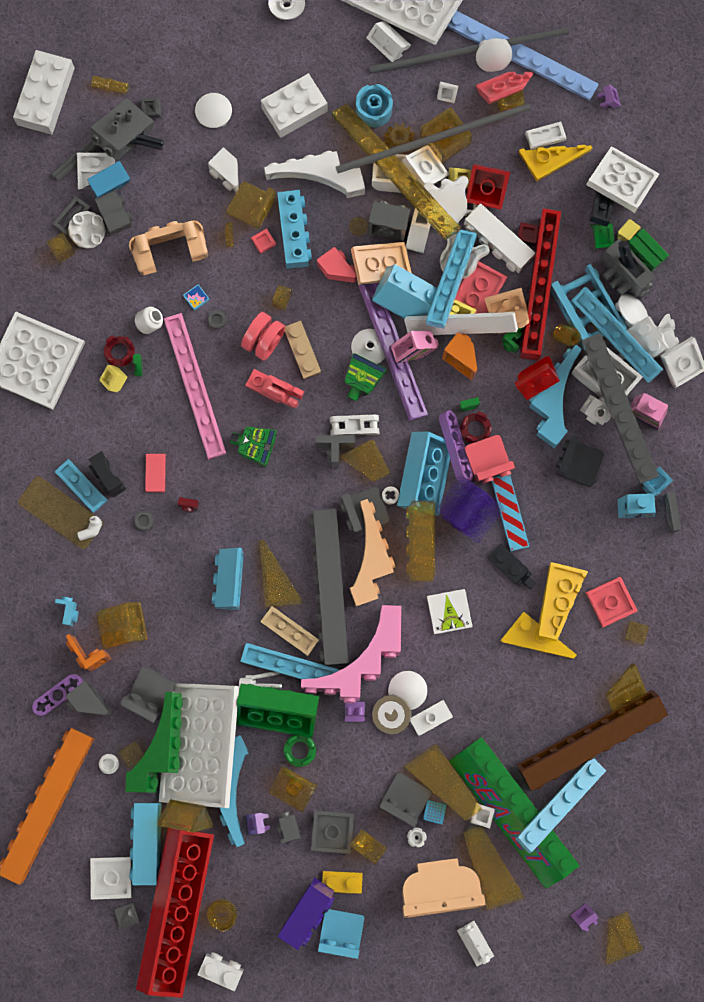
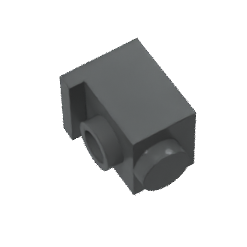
[276,812,301,844]

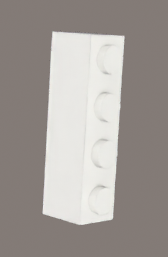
[464,203,535,274]

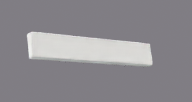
[404,312,518,335]

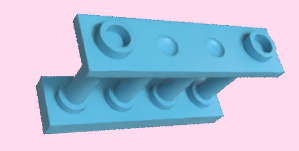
[550,264,627,352]

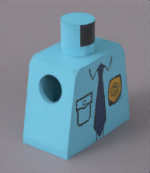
[617,494,656,518]

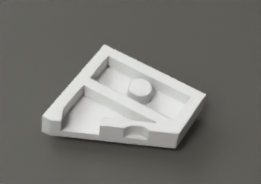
[77,153,115,189]

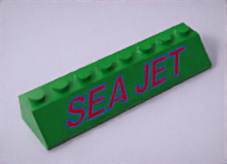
[449,737,580,889]

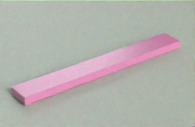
[164,313,226,460]

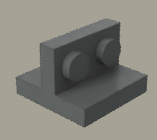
[316,435,355,469]

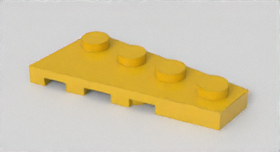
[537,562,588,641]

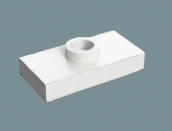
[525,122,566,150]
[410,700,453,736]

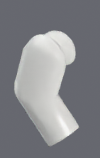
[77,516,102,541]

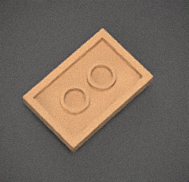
[351,242,411,285]

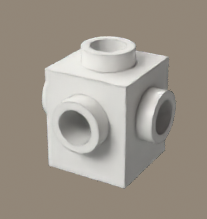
[580,395,611,425]

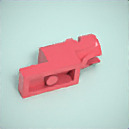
[245,369,304,409]

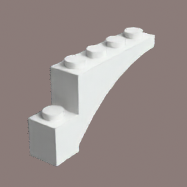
[264,151,365,198]

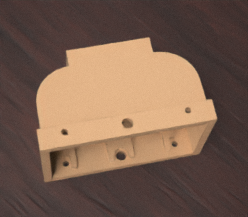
[402,858,486,918]

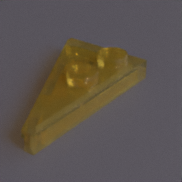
[259,540,302,607]

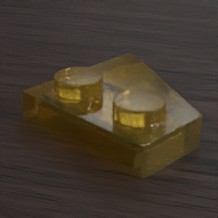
[341,439,391,482]
[605,663,647,711]
[606,911,643,964]

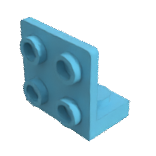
[318,909,364,959]

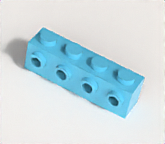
[277,190,312,269]
[129,803,162,885]

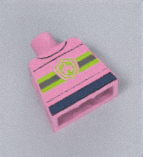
[391,331,439,363]
[630,393,668,430]

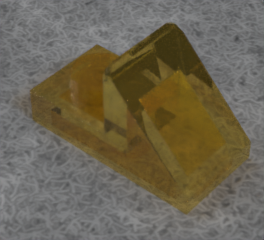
[350,829,388,864]

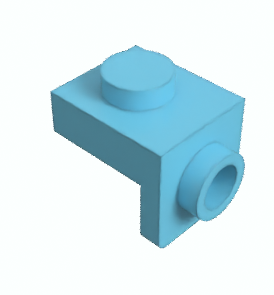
[642,466,674,496]
[55,596,79,627]

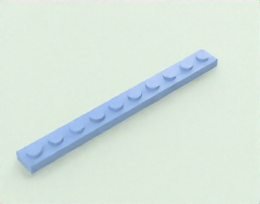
[446,11,598,101]

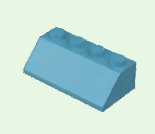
[397,432,450,516]

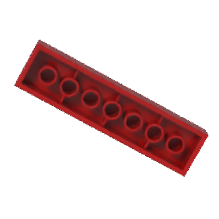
[136,826,214,998]

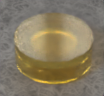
[349,217,368,236]

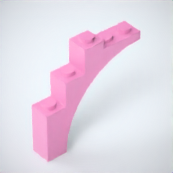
[301,605,401,704]

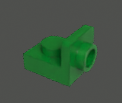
[590,223,614,249]
[502,327,524,354]

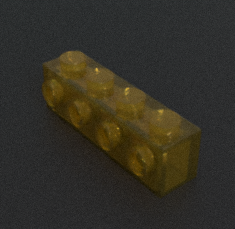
[406,501,436,581]

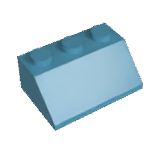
[371,264,437,319]
[212,548,244,610]

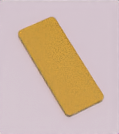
[18,476,104,549]

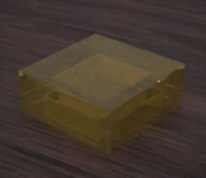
[625,620,649,645]
[119,741,144,769]

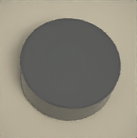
[207,310,227,330]
[134,511,154,531]

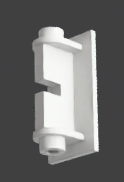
[457,921,494,966]

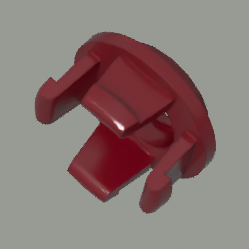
[104,335,135,367]
[460,411,492,444]

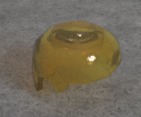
[497,90,525,112]
[207,899,238,932]

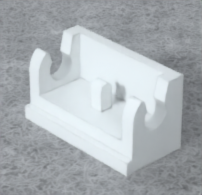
[366,21,411,62]

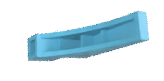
[529,345,582,449]
[216,735,249,847]

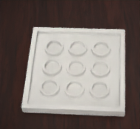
[0,312,85,410]

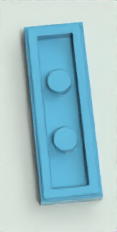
[55,459,108,513]

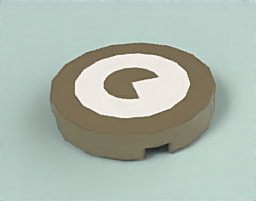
[372,694,412,734]

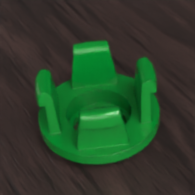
[284,735,316,767]

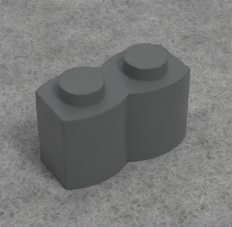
[95,190,133,236]

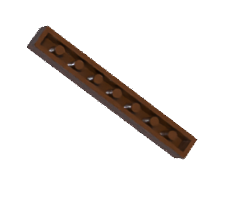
[516,690,668,791]

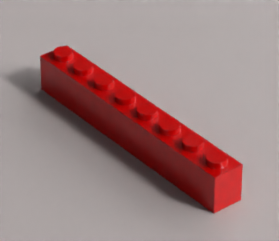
[519,208,561,361]

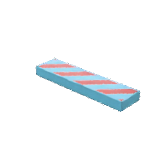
[492,475,529,552]

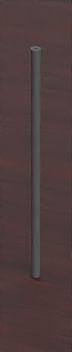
[369,27,569,73]
[336,103,531,174]

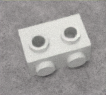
[198,952,244,991]

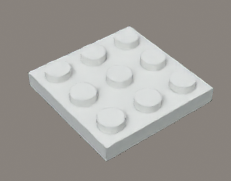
[586,146,659,213]

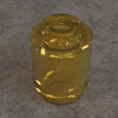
[553,324,581,346]

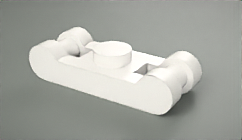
[330,415,380,436]

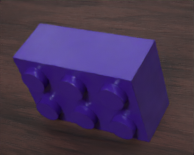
[277,877,335,950]

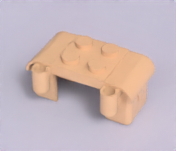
[129,220,208,275]

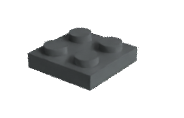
[311,810,354,854]

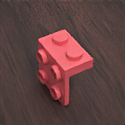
[465,435,515,484]

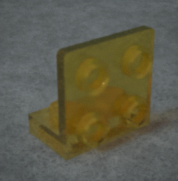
[227,181,276,229]
[96,602,148,649]

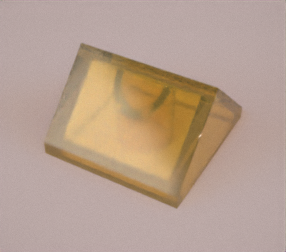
[269,766,318,812]
[158,799,213,832]

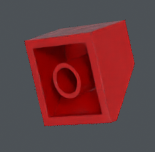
[466,164,511,210]

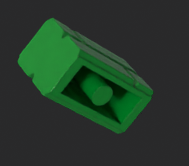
[628,228,669,272]

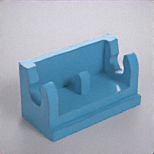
[87,161,130,198]

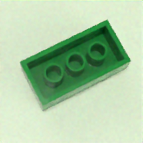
[236,683,319,738]

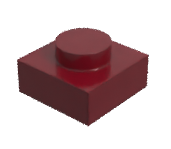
[518,222,539,246]
[178,497,199,513]

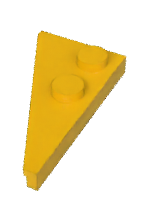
[518,145,592,182]
[500,612,577,659]

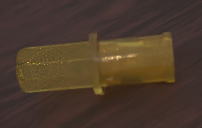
[91,76,129,94]

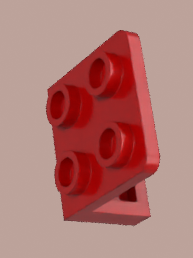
[515,356,560,400]

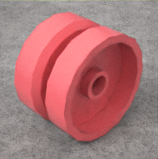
[241,312,286,361]

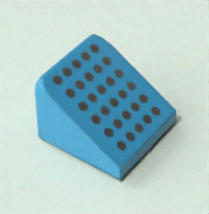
[423,800,446,825]

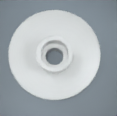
[269,0,305,20]
[351,329,385,364]

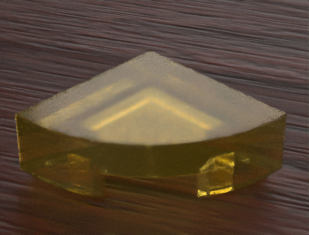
[225,222,234,247]

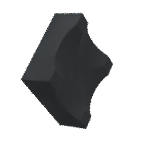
[88,451,126,497]

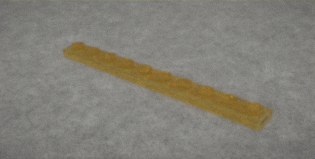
[332,103,460,240]

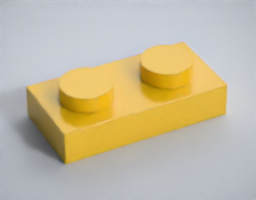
[322,871,363,894]

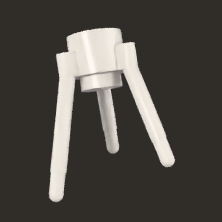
[239,672,282,690]

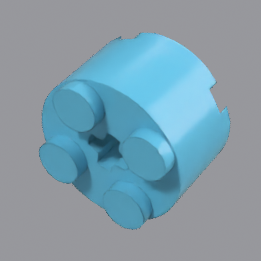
[356,84,393,128]

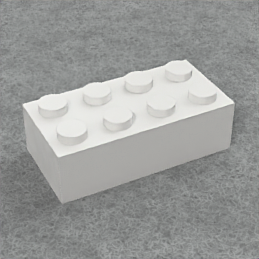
[13,50,74,135]

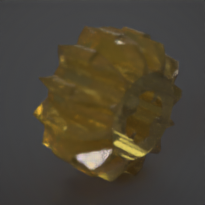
[384,122,415,155]

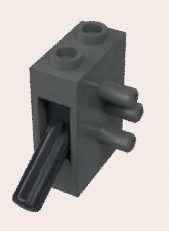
[90,98,164,161]
[600,239,655,298]

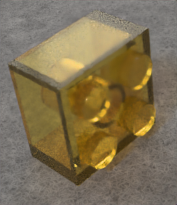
[420,107,473,163]

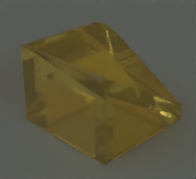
[272,285,293,310]

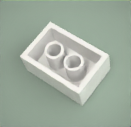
[261,73,328,138]
[571,348,643,398]

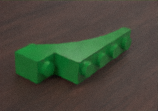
[125,692,183,793]

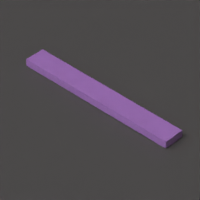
[358,283,428,421]

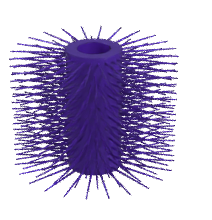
[434,476,505,543]

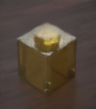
[47,232,75,264]

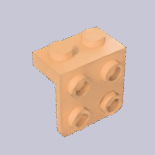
[485,288,529,334]

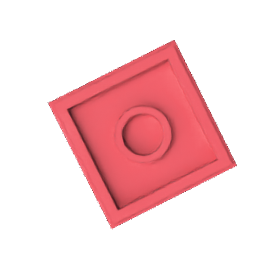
[586,576,637,628]

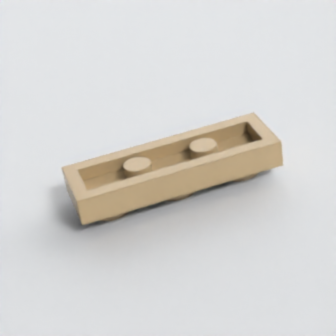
[285,321,321,379]
[260,606,319,656]

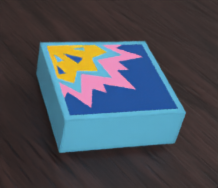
[183,284,210,311]

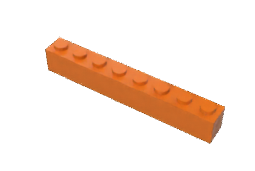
[0,728,95,885]

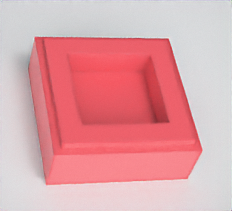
[251,228,277,254]

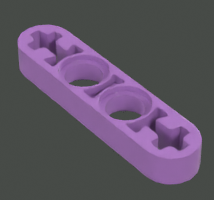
[439,410,473,483]

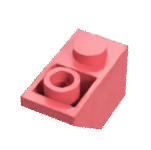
[317,247,357,283]

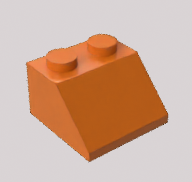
[442,332,477,380]

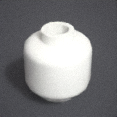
[135,307,163,334]

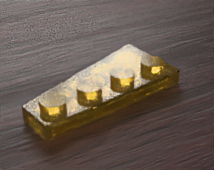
[404,744,482,821]
[463,826,525,910]

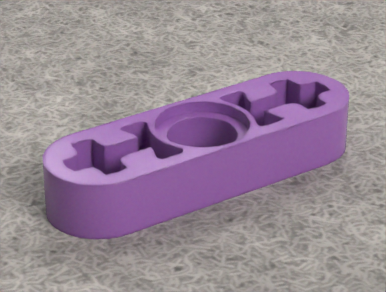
[32,674,83,716]

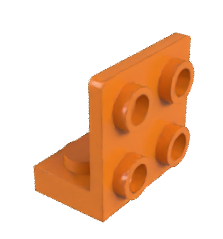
[66,634,111,672]

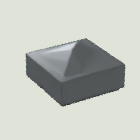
[141,97,161,117]
[114,903,140,929]

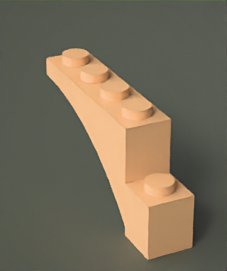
[349,499,395,606]

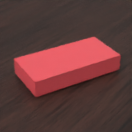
[145,454,166,492]

